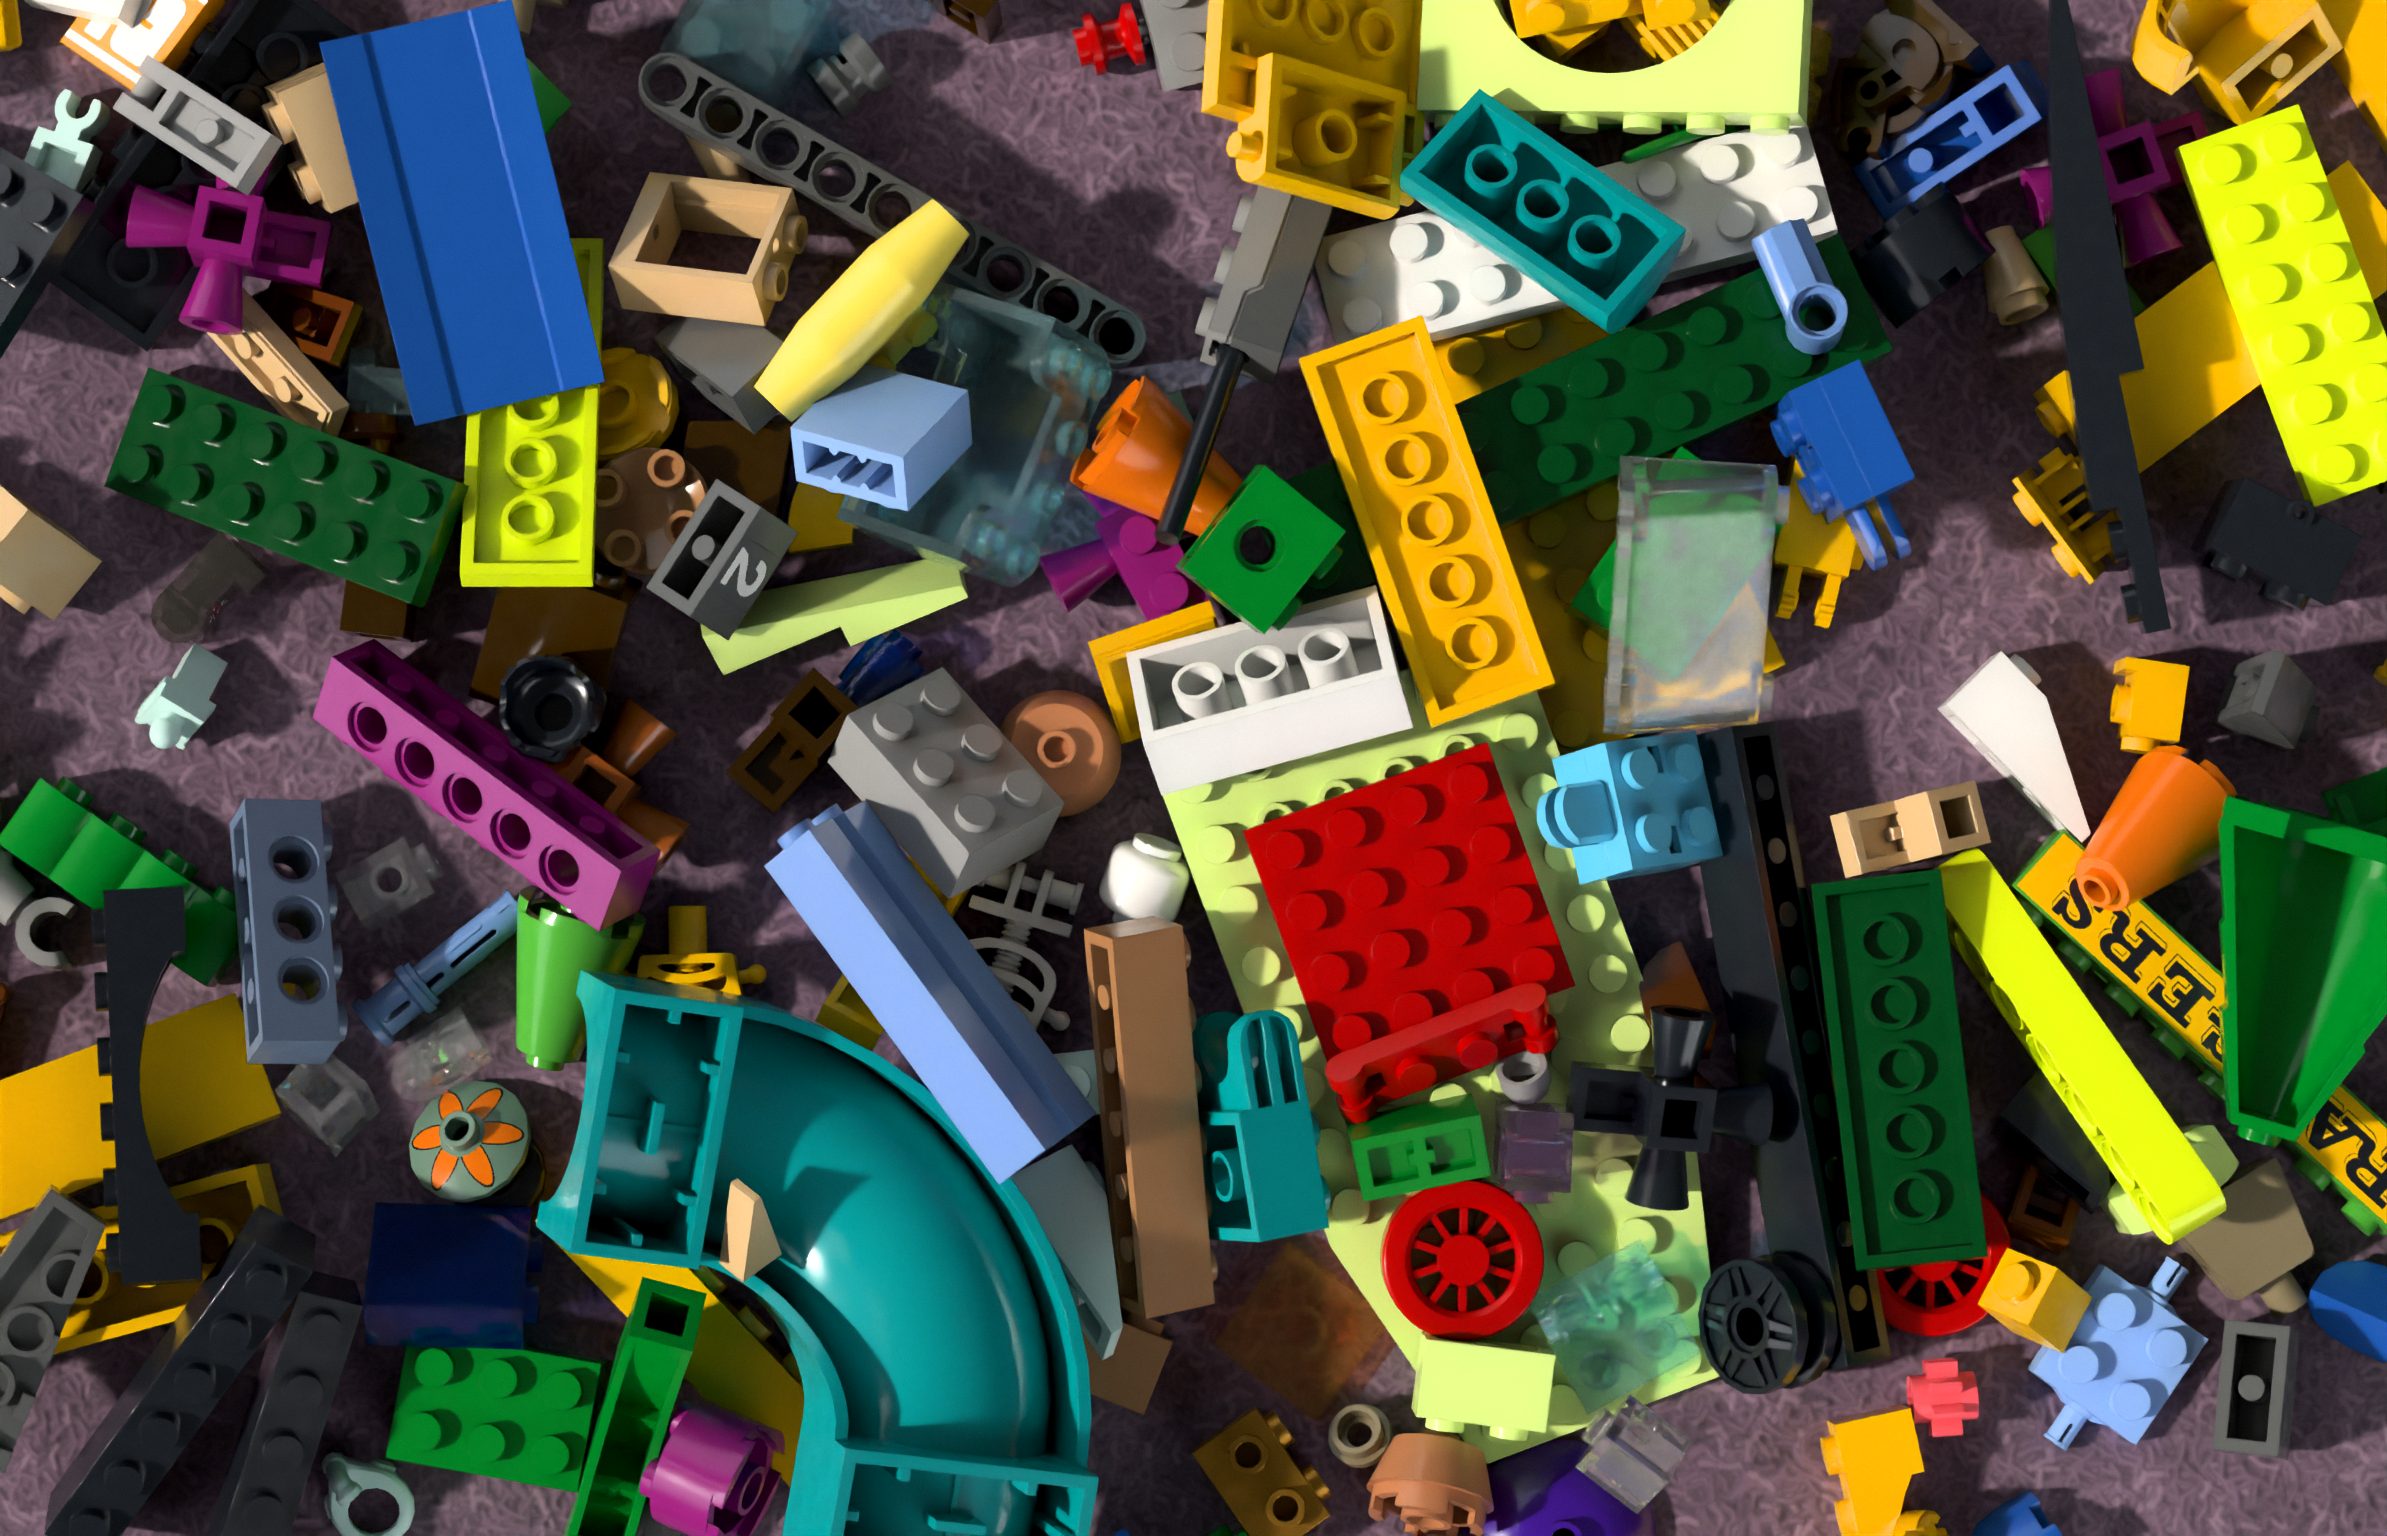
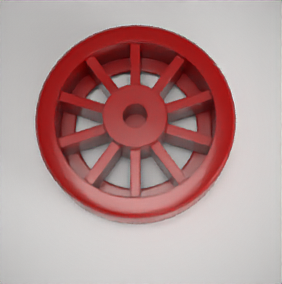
[1380,1178,1544,1341]
[1876,1192,2012,1337]

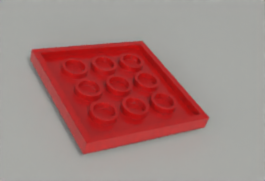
[1242,742,1576,1062]

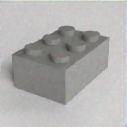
[828,667,1065,899]

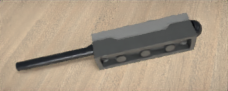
[1154,186,1335,545]

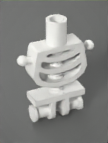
[968,861,1084,1031]

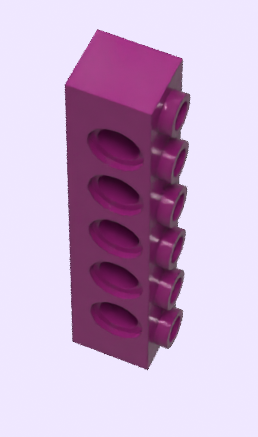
[312,639,661,932]

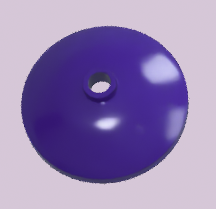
[1463,1439,1656,1536]

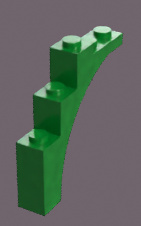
[563,1277,707,1536]

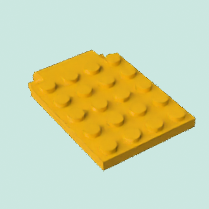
[1201,0,1425,220]

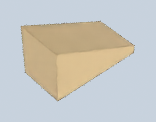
[719,1178,782,1282]

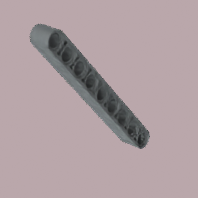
[638,52,1147,370]

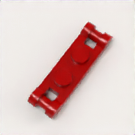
[1325,982,1560,1124]

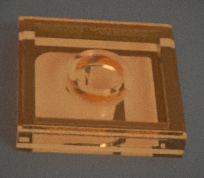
[1213,1240,1385,1421]

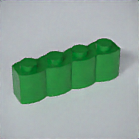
[0,776,239,987]

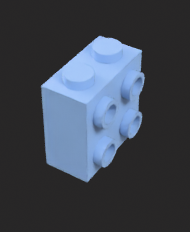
[790,363,973,511]

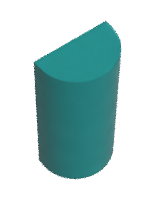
[1400,89,1686,334]

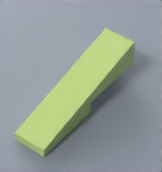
[701,553,968,676]

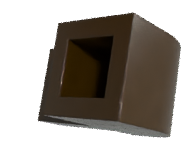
[726,667,860,817]

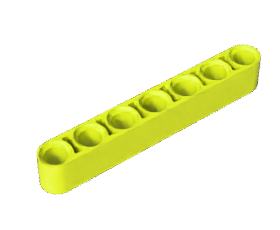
[1933,847,2227,1245]

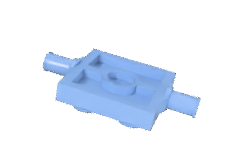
[2026,1256,2209,1451]

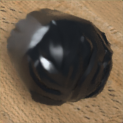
[500,654,607,764]

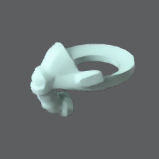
[322,1452,415,1536]

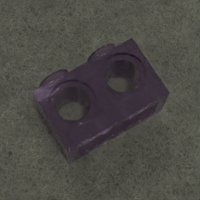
[1493,1100,1574,1204]

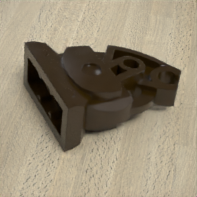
[1830,0,1996,160]

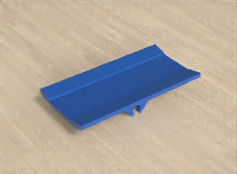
[319,0,605,426]

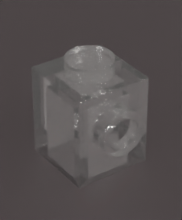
[275,1054,380,1157]
[1576,1394,1692,1514]

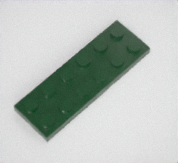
[104,367,469,608]
[1811,869,1988,1272]

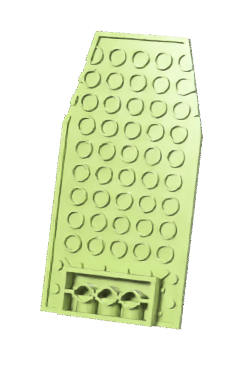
[1162,668,1720,1464]

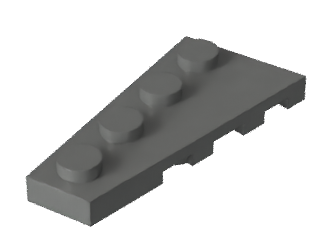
[0,1184,106,1474]

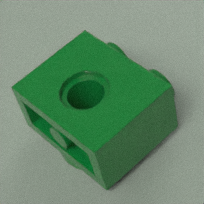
[1175,465,1346,634]

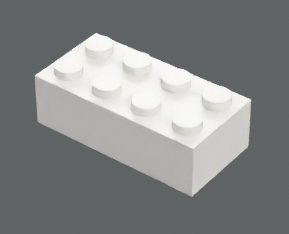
[1126,585,1413,796]

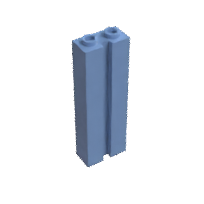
[764,801,1097,1185]

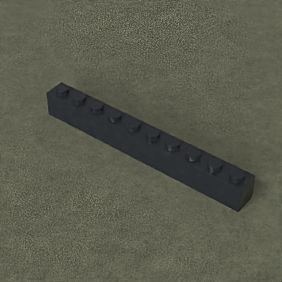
[1696,721,1891,1370]

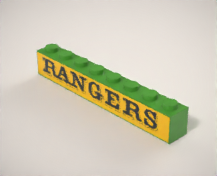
[2006,829,2387,1236]

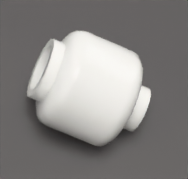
[1099,833,1191,923]

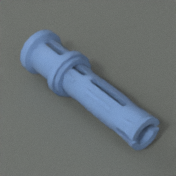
[351,889,518,1049]

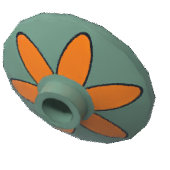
[409,1080,531,1203]

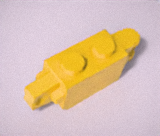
[1766,454,1868,628]

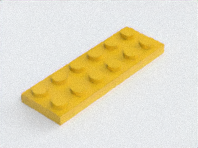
[1299,315,1555,728]

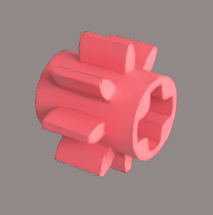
[1906,1358,1979,1437]

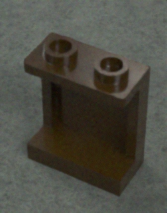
[468,561,643,739]

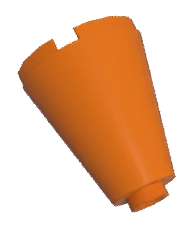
[1069,376,1243,536]
[2075,745,2238,911]

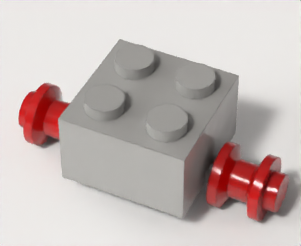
[1072,0,1209,92]

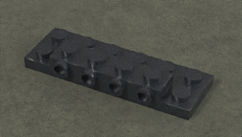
[49,0,358,352]

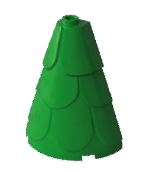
[2218,794,2387,1146]

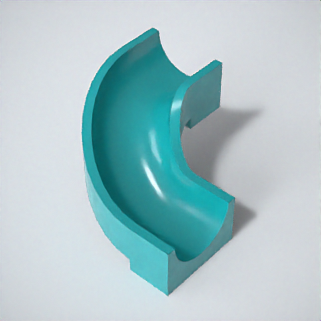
[536,969,1099,1536]

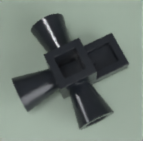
[1563,1005,1773,1211]

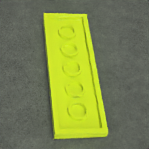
[2174,104,2387,508]
[460,238,605,587]

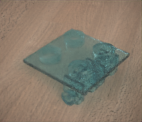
[1530,1239,1701,1415]

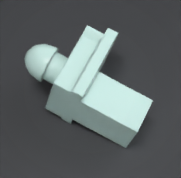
[135,643,228,750]

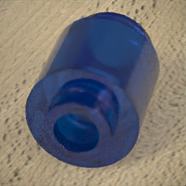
[836,628,925,708]

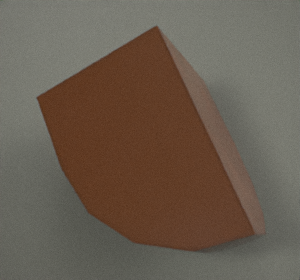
[1639,941,1717,1060]

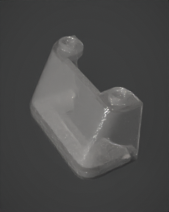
[1601,456,1790,735]

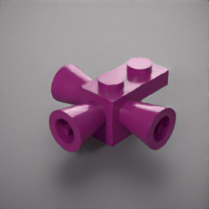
[2020,67,2209,270]
[126,148,333,335]
[1038,452,1212,622]

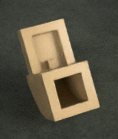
[1830,780,1991,878]

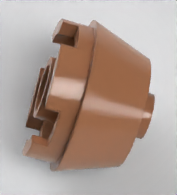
[999,690,1122,817]
[1366,1429,1494,1536]

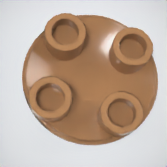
[595,447,709,575]

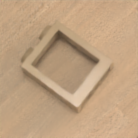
[608,172,808,326]

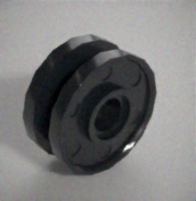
[1698,1253,1838,1394]

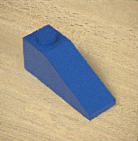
[1853,59,2047,221]

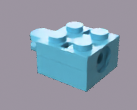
[1536,731,1723,885]

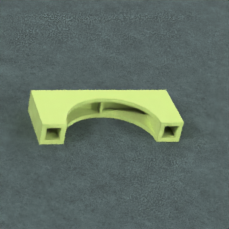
[1417,0,1813,136]

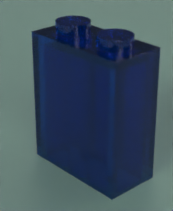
[363,1202,544,1350]

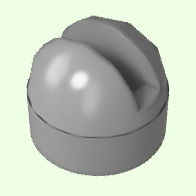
[1496,1050,1551,1105]

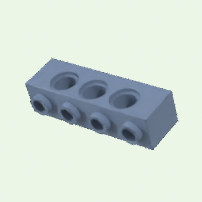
[229,798,348,1064]

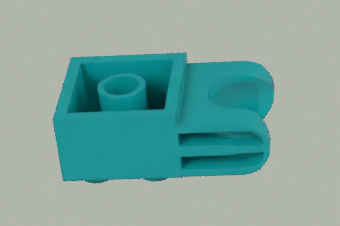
[1192,1010,1330,1242]

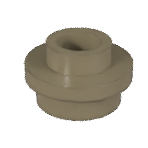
[1328,1404,1393,1468]

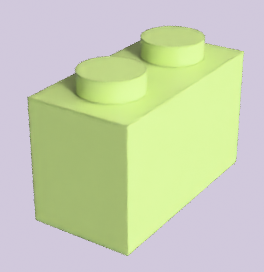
[1411,1331,1556,1441]

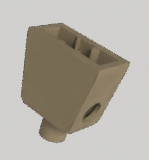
[2177,1156,2315,1319]

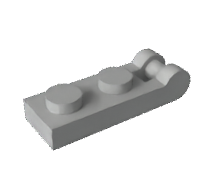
[113,54,283,196]

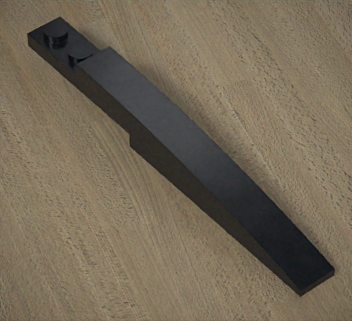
[2047,0,2171,634]

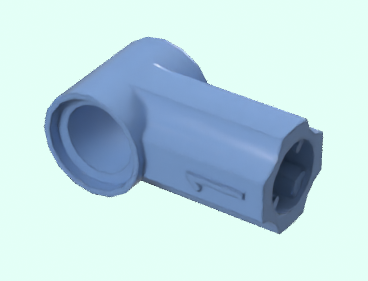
[1751,218,1848,355]

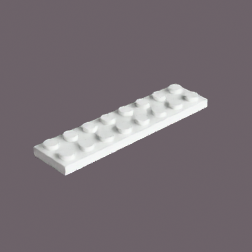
[1315,125,1838,345]

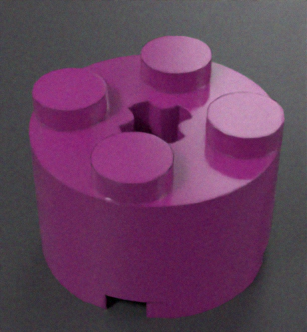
[639,1399,785,1536]

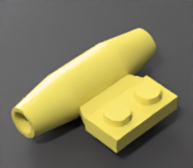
[754,199,970,423]

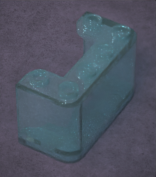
[836,281,1112,588]

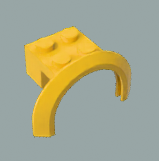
[2131,0,2343,125]

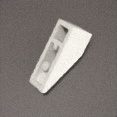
[1938,651,2091,843]

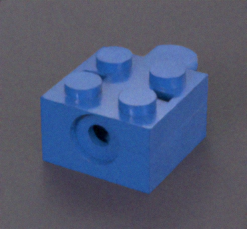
[1770,359,1915,571]

